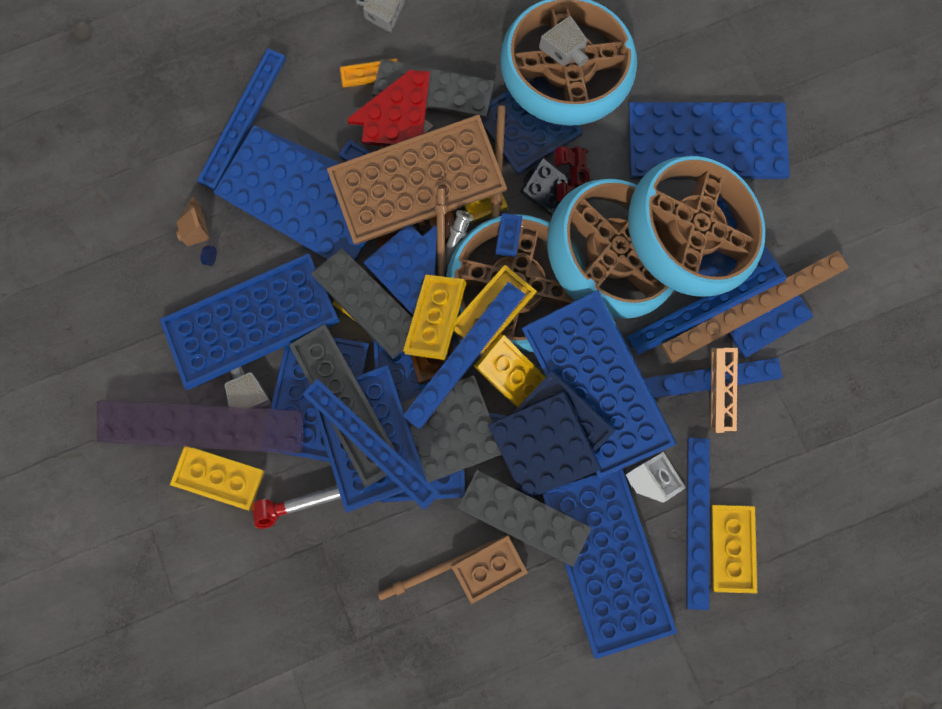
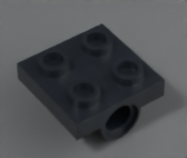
[520,158,571,215]

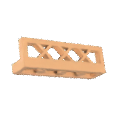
[710,348,738,433]

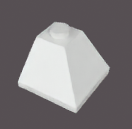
[626,452,686,503]

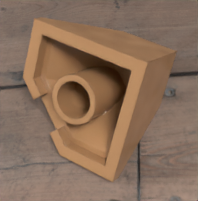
[176,197,210,247]

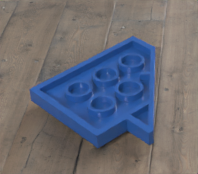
[363,225,437,316]

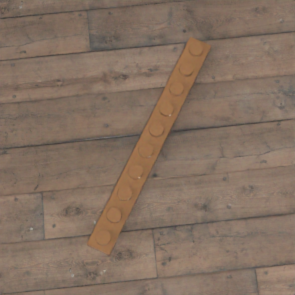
[661,251,849,364]

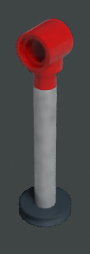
[252,486,341,529]

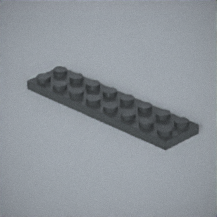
[289,324,398,488]

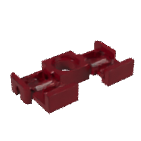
[555,146,592,206]

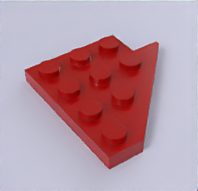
[347,70,430,146]

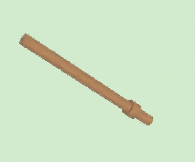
[490,106,506,219]
[435,189,447,277]
[377,540,495,601]

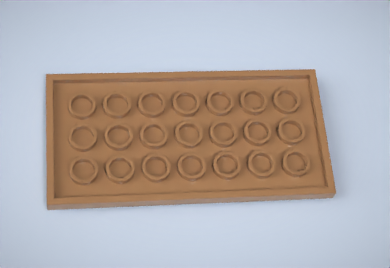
[327,115,507,245]

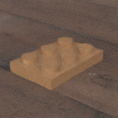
[451,534,528,604]

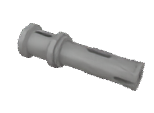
[445,210,474,271]

